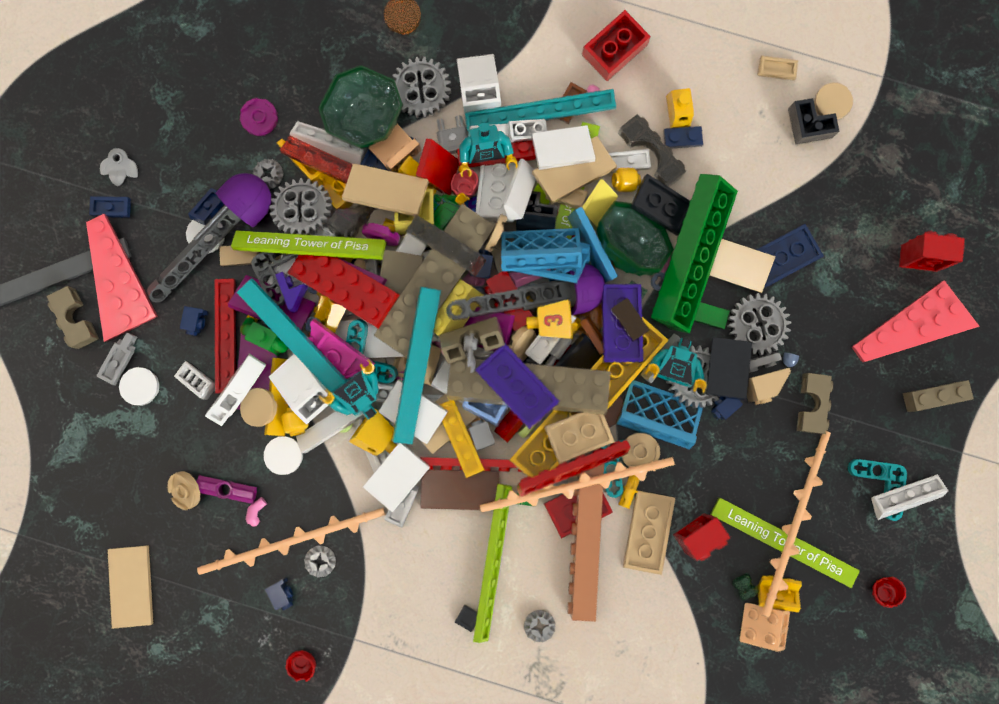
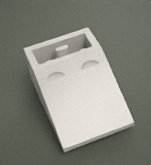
[457,54,501,114]
[269,354,328,424]

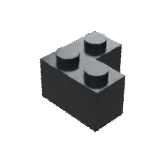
[788,98,840,145]
[516,191,558,231]

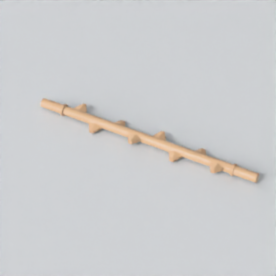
[761,431,831,618]
[480,457,674,512]
[197,508,386,575]

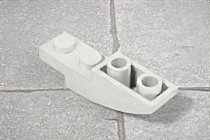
[469,119,547,143]
[205,354,266,426]

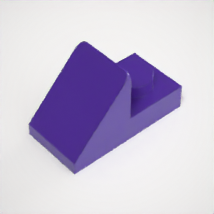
[275,272,308,313]

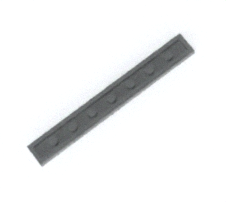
[0,238,132,306]

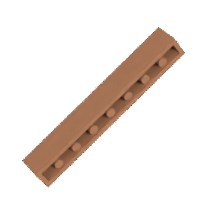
[567,464,604,622]

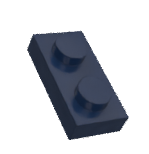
[663,126,703,149]
[188,188,224,226]
[89,196,131,217]

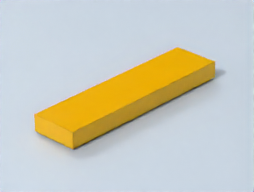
[264,358,288,436]
[440,400,484,478]

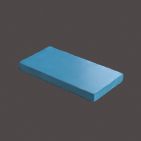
[567,207,618,283]

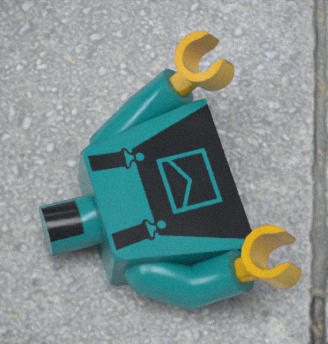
[458,122,518,177]
[645,338,707,393]
[319,360,379,420]

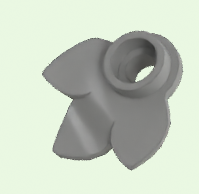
[100,148,138,187]
[464,334,477,373]

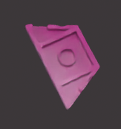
[309,319,375,379]

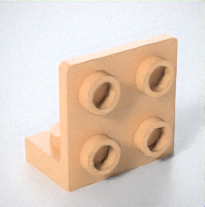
[369,124,422,173]
[740,603,790,652]

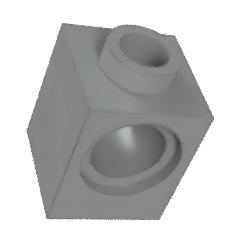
[469,420,495,451]

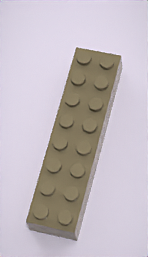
[373,204,495,358]
[446,358,611,415]

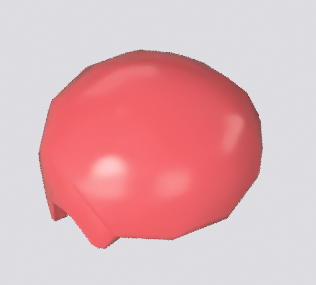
[450,169,479,198]

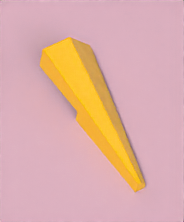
[277,139,354,215]
[308,291,346,338]

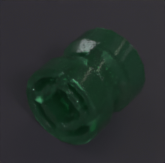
[732,573,759,601]

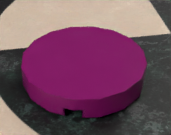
[240,98,278,136]
[362,223,400,246]

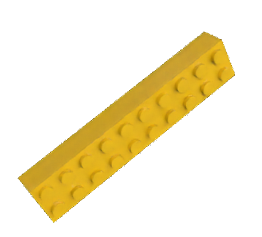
[509,317,668,478]

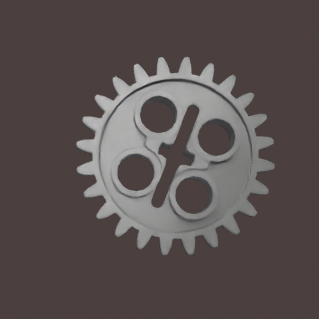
[392,57,451,118]
[269,178,333,235]
[727,293,791,356]
[666,346,718,408]

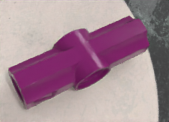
[196,475,257,504]

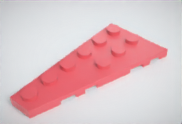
[86,214,158,342]
[851,280,979,362]

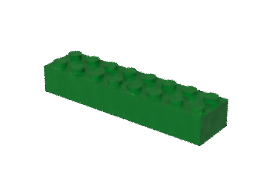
[651,174,738,333]

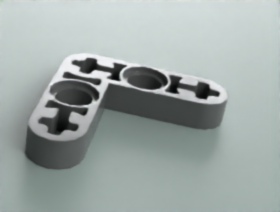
[251,252,299,307]

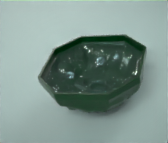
[318,65,403,149]
[596,201,674,276]

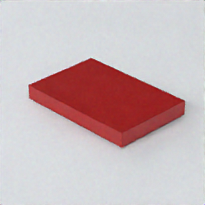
[416,138,459,195]
[544,493,613,539]

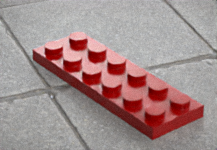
[288,255,399,329]

